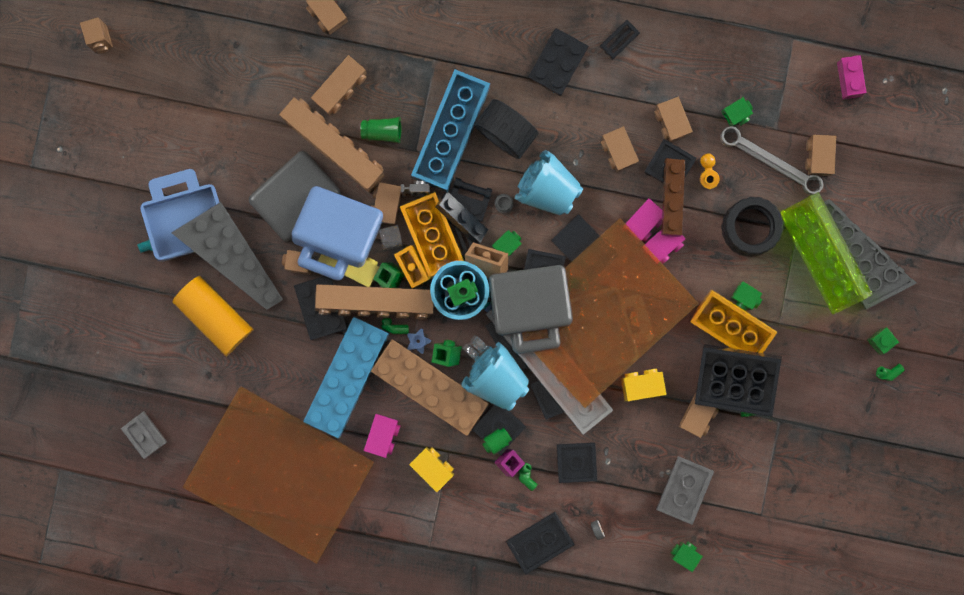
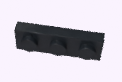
[435,192,488,244]

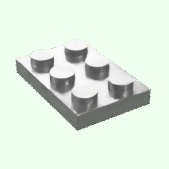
[656,456,714,525]

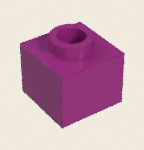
[494,449,525,477]

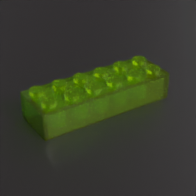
[780,192,873,315]

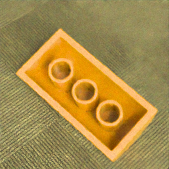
[400,192,464,278]
[172,276,254,357]
[690,289,777,353]

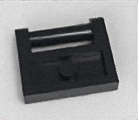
[451,177,493,222]

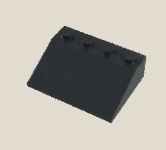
[695,344,782,417]

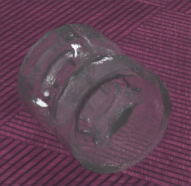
[462,335,488,361]

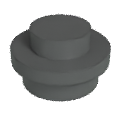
[494,194,514,213]

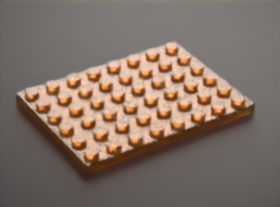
[522,218,699,408]
[183,386,374,564]

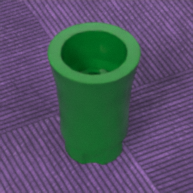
[360,117,402,144]

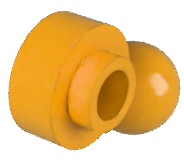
[700,154,719,189]

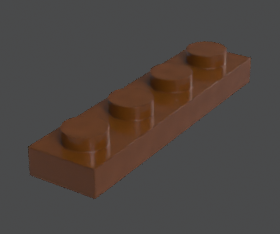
[661,158,685,237]

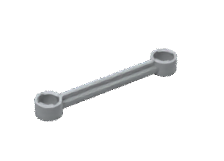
[720,126,824,195]

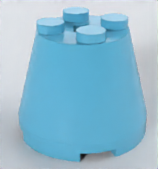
[515,150,583,215]
[430,261,489,320]
[462,342,529,411]

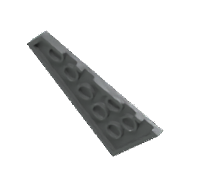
[811,199,917,310]

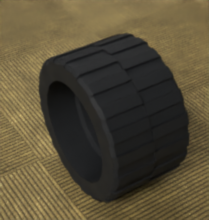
[474,99,539,159]
[721,197,784,257]

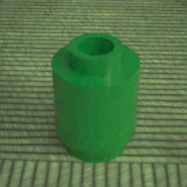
[482,428,512,455]

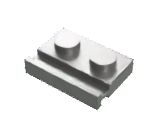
[401,181,430,197]
[121,411,167,459]

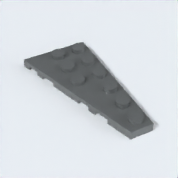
[171,202,283,310]

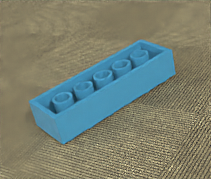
[411,69,490,192]
[303,317,389,438]

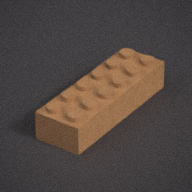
[279,97,385,193]
[315,285,433,319]
[371,339,489,436]

